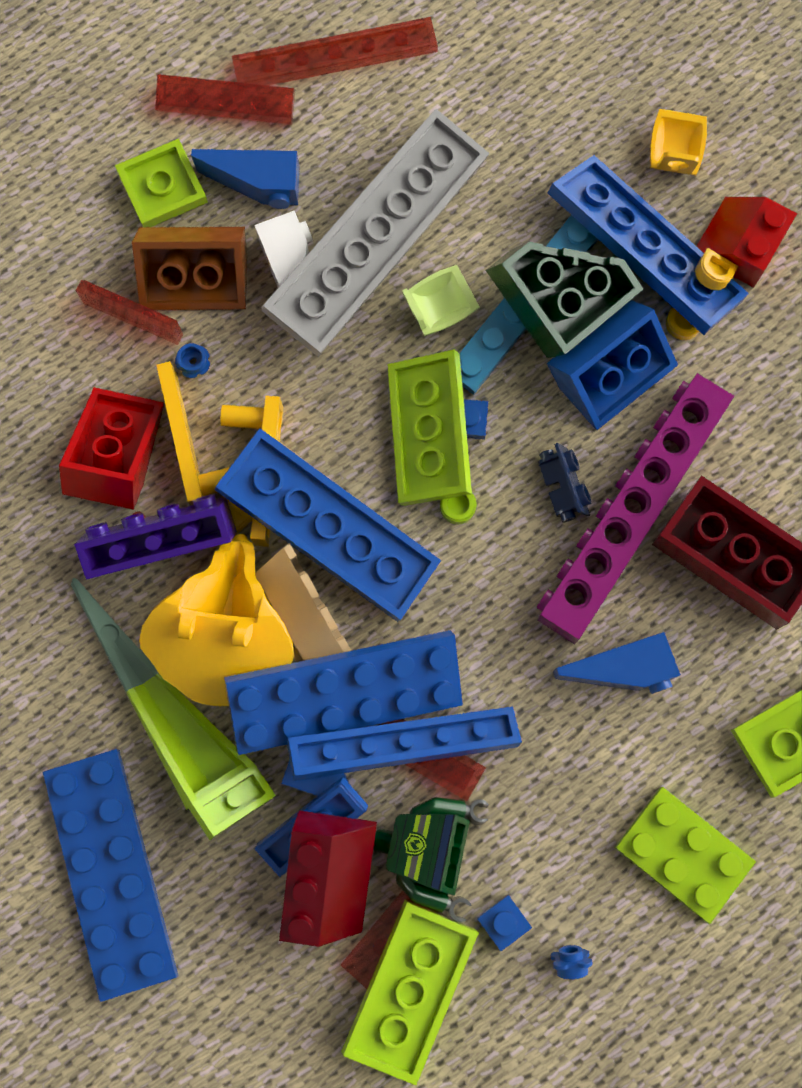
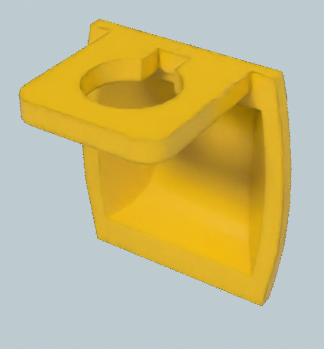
[650,109,707,176]

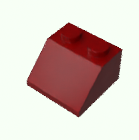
[696,197,798,288]

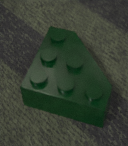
[485,241,643,358]

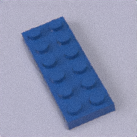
[547,155,749,335]
[214,428,441,622]
[224,630,463,755]
[43,749,179,1002]

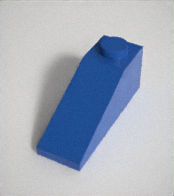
[191,149,300,209]
[553,632,681,694]

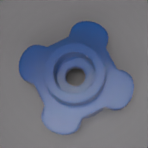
[550,945,593,979]

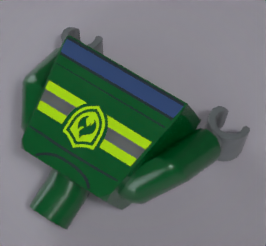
[374,797,489,922]

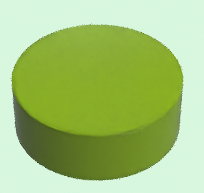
[440,493,477,524]

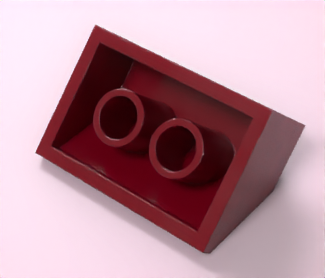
[279,810,377,947]

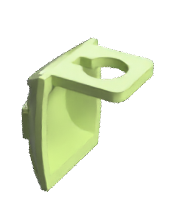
[402,265,480,336]

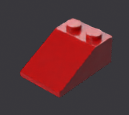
[59,387,164,510]

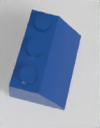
[546,300,678,430]

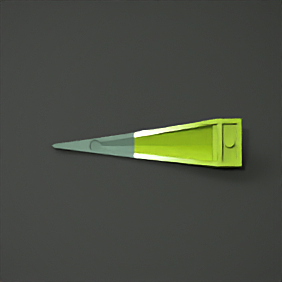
[71,578,276,840]

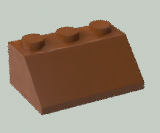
[132,227,247,310]

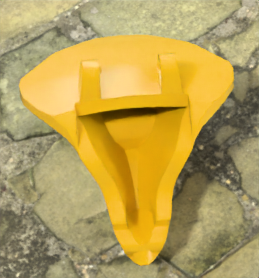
[139,534,294,707]

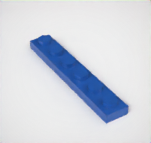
[287,706,522,781]

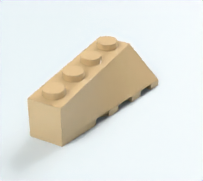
[255,544,351,662]

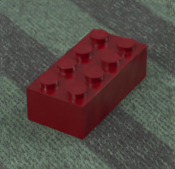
[652,475,802,630]

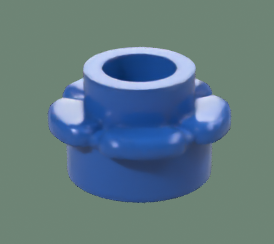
[175,343,210,378]

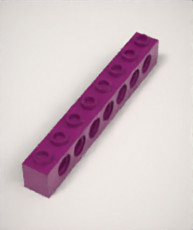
[536,373,735,645]

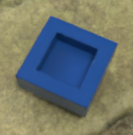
[464,399,489,440]
[477,894,532,951]

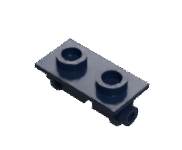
[538,443,591,523]

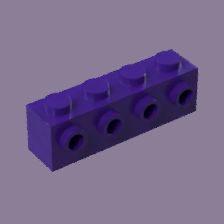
[74,494,237,580]

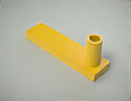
[156,361,230,506]
[220,396,283,547]

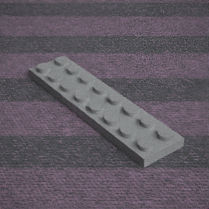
[261,109,490,357]

